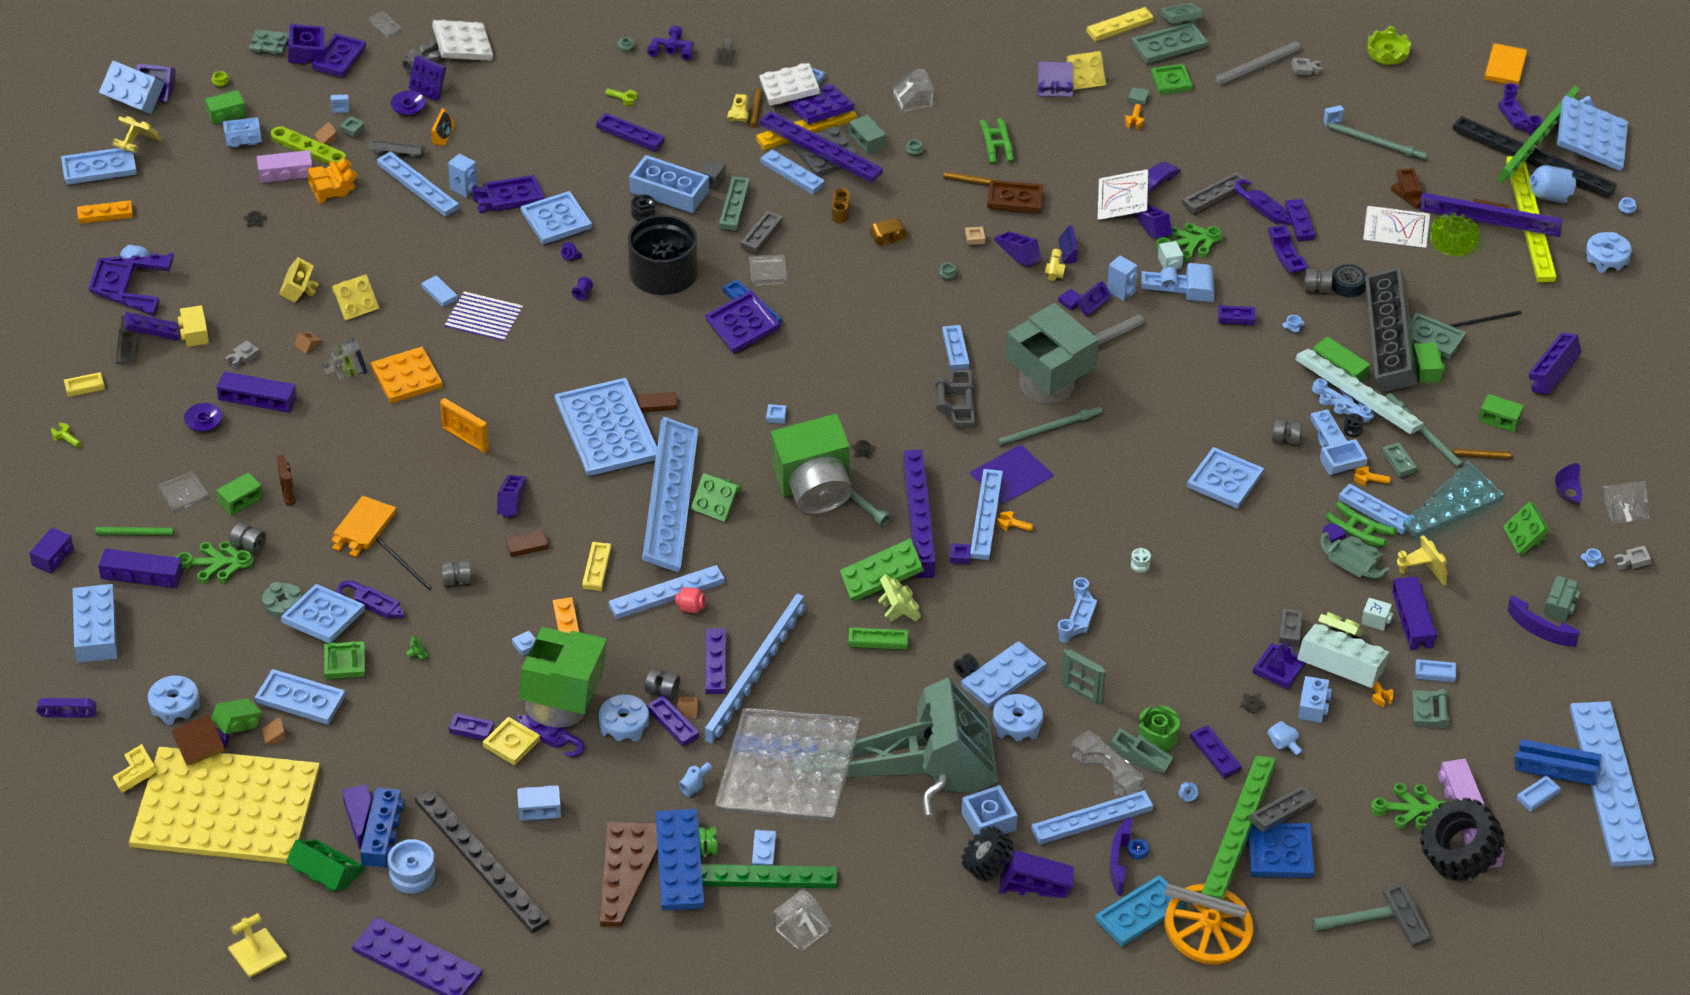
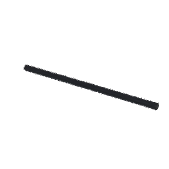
[1449,310,1521,327]
[376,537,432,590]

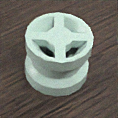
[1131,548,1151,573]

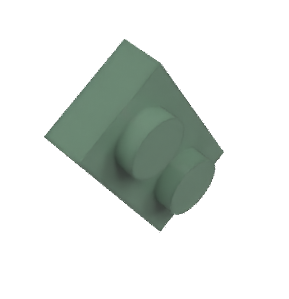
[1382,442,1417,477]

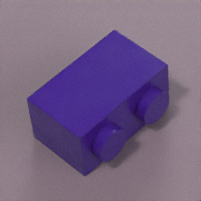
[29,527,74,574]

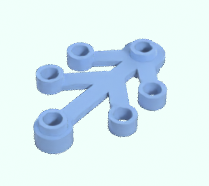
[1312,379,1374,423]

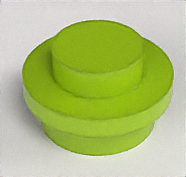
[212,71,229,87]

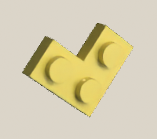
[113,744,157,793]

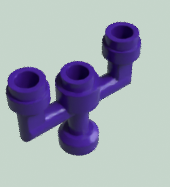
[647,26,694,61]

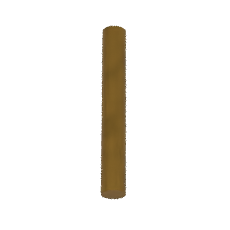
[750,89,762,128]
[943,171,996,186]
[1453,448,1511,459]

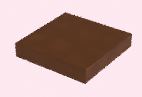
[171,715,225,766]

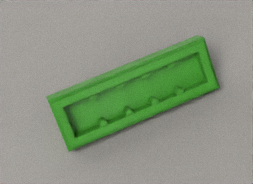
[848,628,908,650]

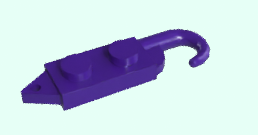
[1234,179,1291,225]
[337,580,404,619]
[516,715,584,757]

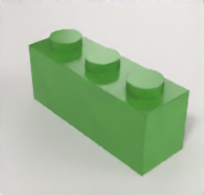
[1313,336,1370,383]

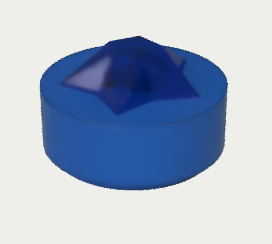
[1127,839,1149,860]

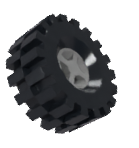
[961,826,1014,881]

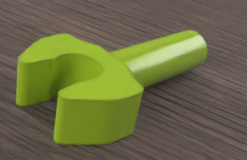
[605,88,638,106]
[51,423,81,448]

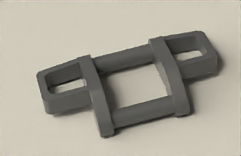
[935,370,976,428]

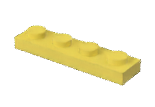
[1087,7,1154,42]

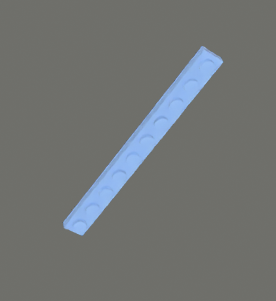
[705,594,805,744]

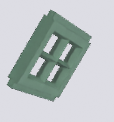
[1061,649,1106,704]

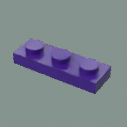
[1285,199,1315,242]
[124,312,180,341]
[647,696,699,747]
[1190,725,1241,779]

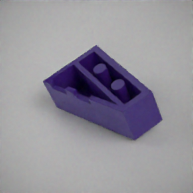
[999,850,1074,898]

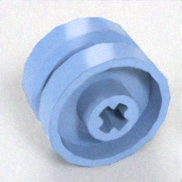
[388,840,436,894]

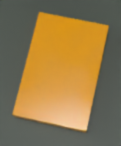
[1484,43,1527,86]
[440,398,489,453]

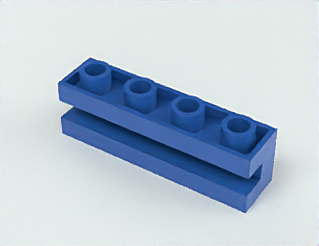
[1515,739,1602,786]

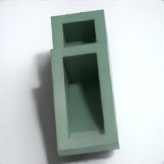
[1105,727,1173,773]

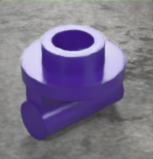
[561,242,582,260]

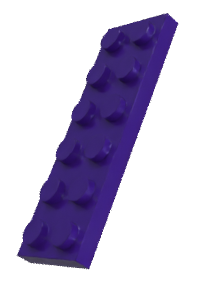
[352,917,483,995]

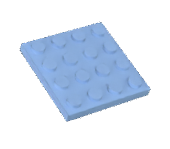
[1557,95,1628,171]

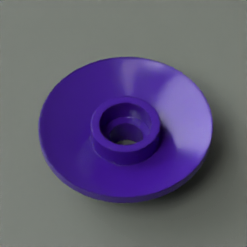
[391,91,426,115]
[184,403,222,431]

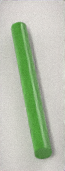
[95,527,174,535]

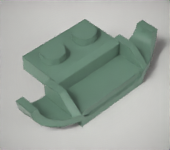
[1321,532,1390,578]

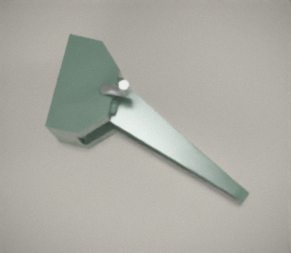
[793,677,998,820]

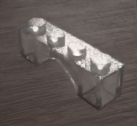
[1070,730,1145,798]

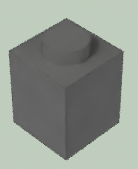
[700,159,726,190]

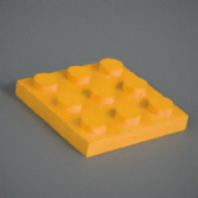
[370,347,443,404]

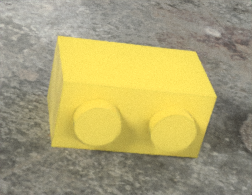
[177,305,209,347]

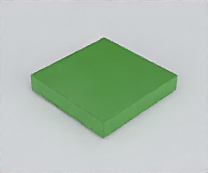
[1151,64,1193,95]

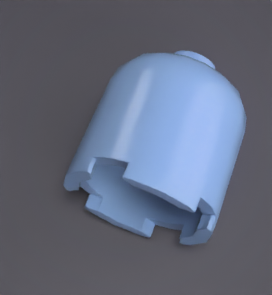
[1530,165,1576,204]

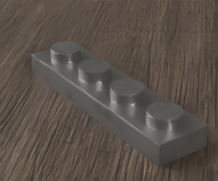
[1182,172,1248,214]
[1248,786,1317,832]

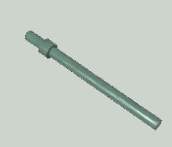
[1328,122,1428,160]
[1386,393,1463,468]
[997,407,1103,446]

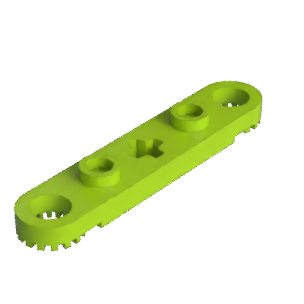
[271,127,346,164]

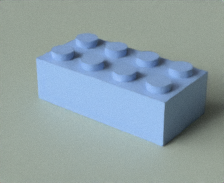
[629,155,709,213]
[73,584,118,663]

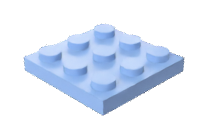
[521,191,592,245]
[1187,447,1264,509]
[281,584,365,643]

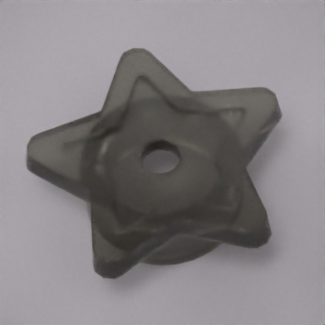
[243,211,267,228]
[851,440,876,458]
[1240,693,1266,714]

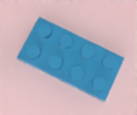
[1095,875,1187,947]

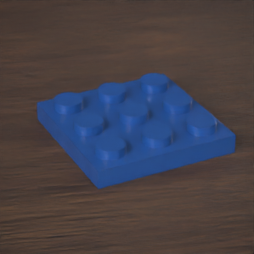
[1248,823,1314,878]

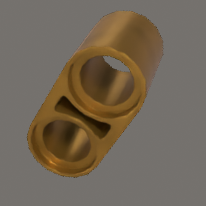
[832,188,850,224]
[869,218,907,246]

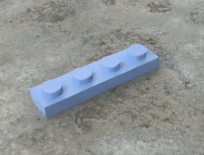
[760,150,825,195]
[1338,484,1414,535]

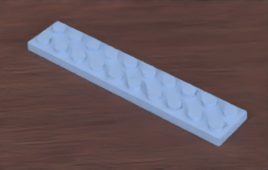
[642,417,698,572]
[1569,701,1654,867]

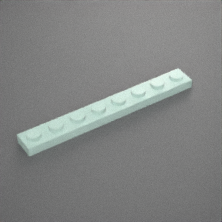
[1295,349,1423,434]

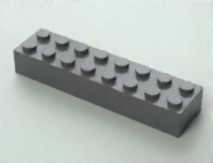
[1365,267,1417,393]

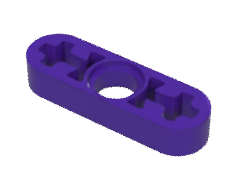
[36,698,97,718]

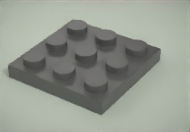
[791,125,863,177]

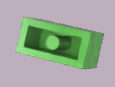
[205,90,246,125]
[1413,342,1445,383]
[1479,394,1524,433]
[216,472,263,516]
[211,698,262,734]

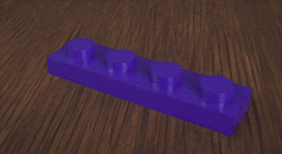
[596,113,665,152]
[705,629,726,694]

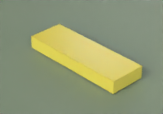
[582,542,612,591]

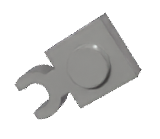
[1291,58,1323,75]
[226,340,260,369]
[1614,545,1651,570]

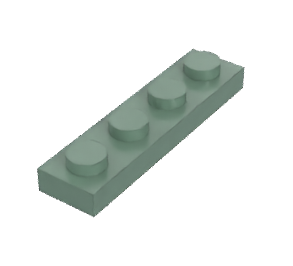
[719,176,750,231]

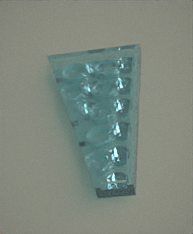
[1403,460,1504,538]

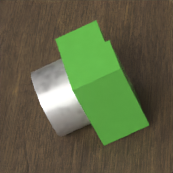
[771,413,853,514]
[519,627,607,727]

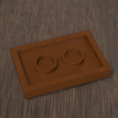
[987,180,1044,213]

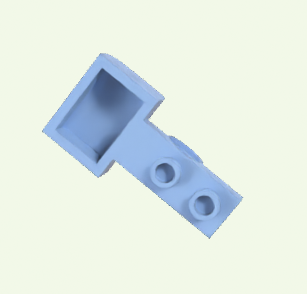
[1141,263,1214,302]
[1310,409,1368,475]

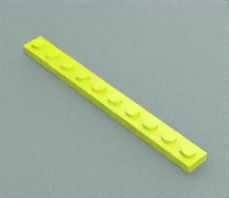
[1506,156,1556,282]

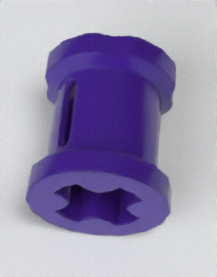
[571,276,594,300]

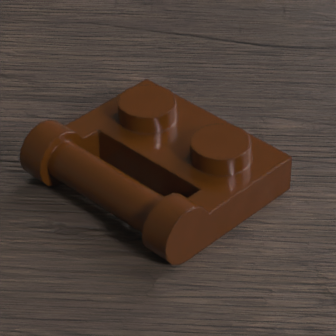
[277,455,296,506]

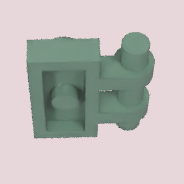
[249,30,289,55]

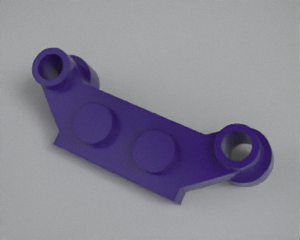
[1498,83,1542,136]

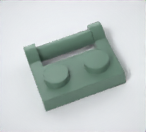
[1411,689,1450,727]

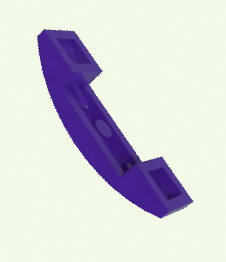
[1147,162,1181,200]
[1268,225,1309,273]
[1507,595,1580,647]
[1109,818,1132,896]

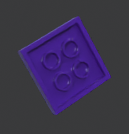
[786,84,855,124]
[705,290,780,354]

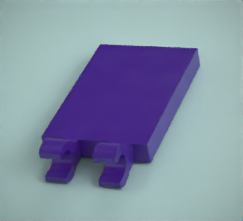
[472,175,545,213]

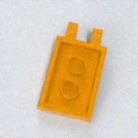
[332,495,397,557]

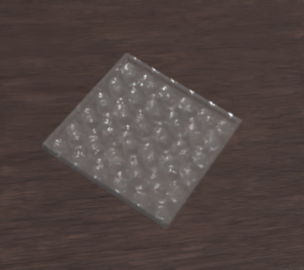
[714,708,862,822]

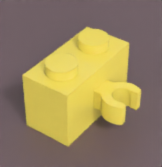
[279,257,319,303]

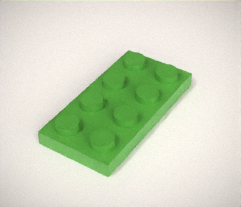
[840,538,924,602]

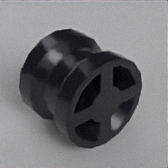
[1343,414,1364,437]
[954,653,979,678]

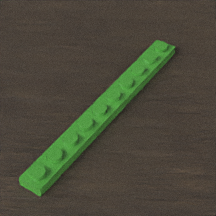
[1496,85,1580,184]
[1202,756,1276,900]

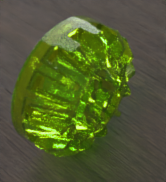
[1429,212,1479,256]

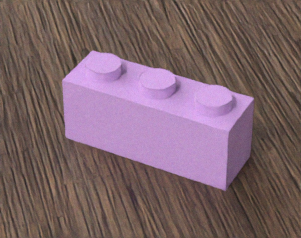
[257,150,312,183]

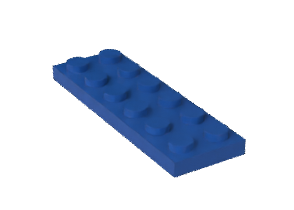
[655,809,704,911]

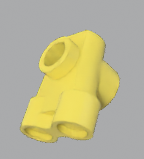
[727,94,749,122]
[1045,249,1065,281]

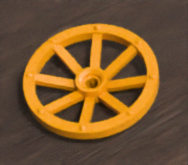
[1164,884,1253,965]

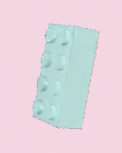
[1297,624,1389,688]

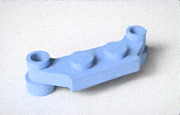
[1057,577,1097,643]

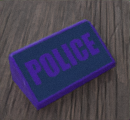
[1058,225,1078,263]

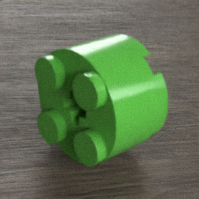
[1138,705,1180,752]

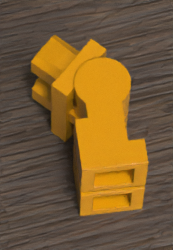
[308,157,358,204]

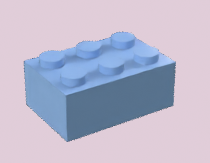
[99,61,165,114]

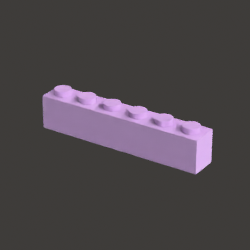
[1438,759,1505,868]

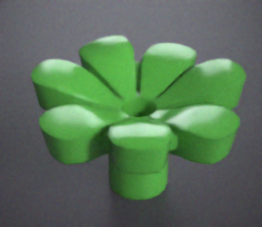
[406,635,429,660]

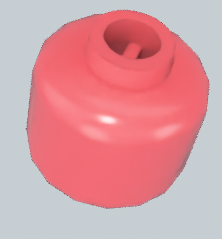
[675,587,706,614]

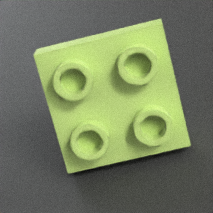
[878,575,921,622]
[1319,612,1364,638]

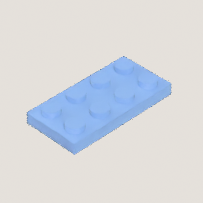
[61,148,137,185]
[961,641,1046,709]
[255,669,346,725]

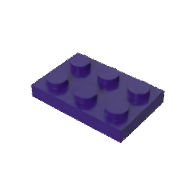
[312,33,366,78]

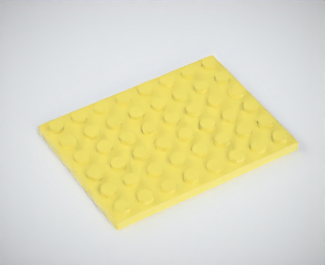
[129,747,320,864]

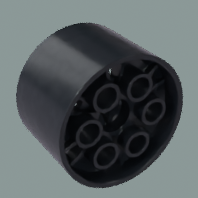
[628,215,698,295]

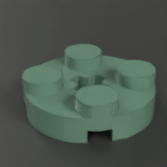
[262,582,302,618]

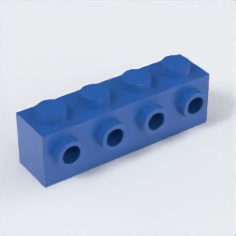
[360,788,405,868]

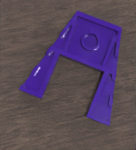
[88,252,174,316]

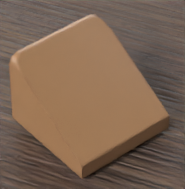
[314,122,338,145]
[294,332,323,353]
[677,697,699,718]
[262,718,285,745]

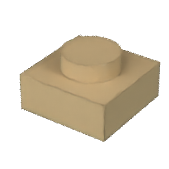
[965,226,985,245]

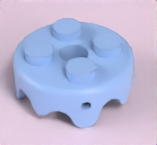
[1585,232,1632,273]
[148,676,200,725]
[598,694,649,742]
[992,694,1043,741]

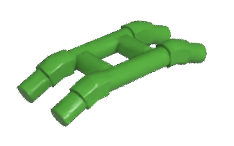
[979,118,1014,164]
[1325,500,1397,547]

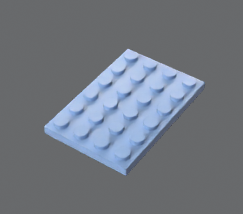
[554,378,657,477]

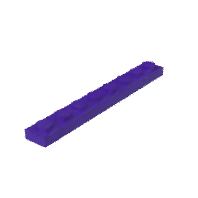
[760,111,883,183]
[1421,193,1563,237]

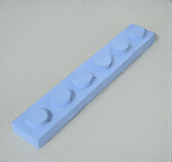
[377,151,459,217]
[970,469,1003,560]
[609,565,725,620]
[1031,790,1153,845]

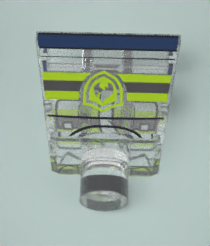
[321,337,369,380]

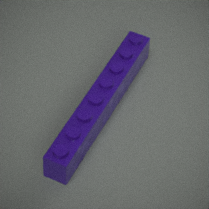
[903,450,935,578]

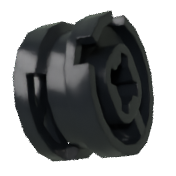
[631,194,656,221]

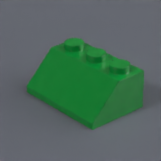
[286,839,366,892]

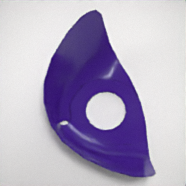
[1555,463,1582,506]

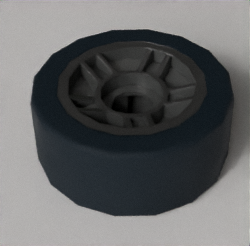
[1332,264,1367,297]

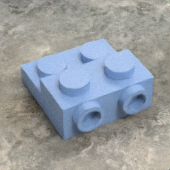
[223,117,262,147]

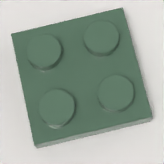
[1160,3,1203,25]

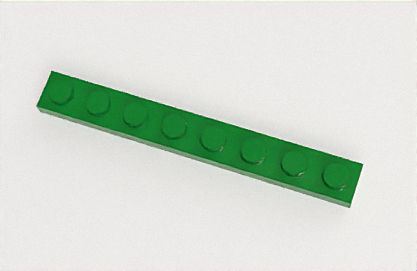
[701,864,837,889]

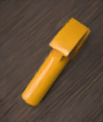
[1125,104,1144,130]
[1354,466,1391,486]
[997,511,1034,531]
[1372,680,1393,707]

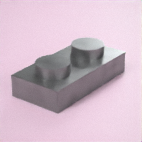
[1279,608,1302,645]

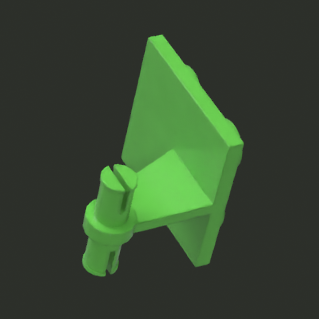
[691,473,742,522]

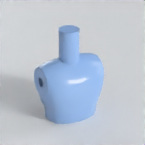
[120,244,149,269]
[1267,721,1302,756]
[679,762,712,797]

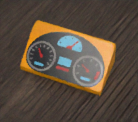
[431,108,455,146]

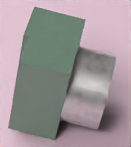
[1005,303,1099,404]

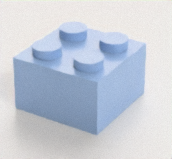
[962,785,1017,835]

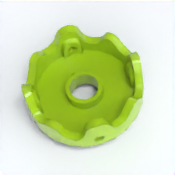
[1367,26,1411,65]

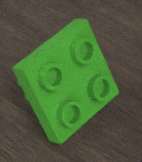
[1503,501,1550,556]
[324,641,365,679]

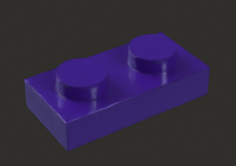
[1075,281,1112,316]
[1218,305,1255,325]
[449,713,494,741]

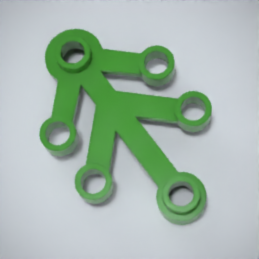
[1156,223,1222,262]
[177,541,254,584]
[1371,783,1445,830]

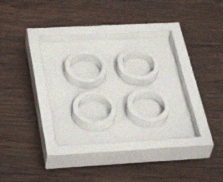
[432,20,493,61]
[759,63,820,106]

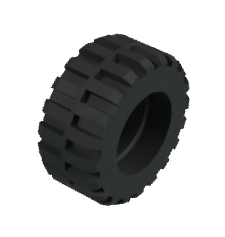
[1420,798,1505,881]

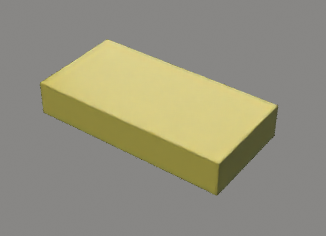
[64,372,105,397]

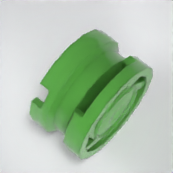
[699,827,718,857]

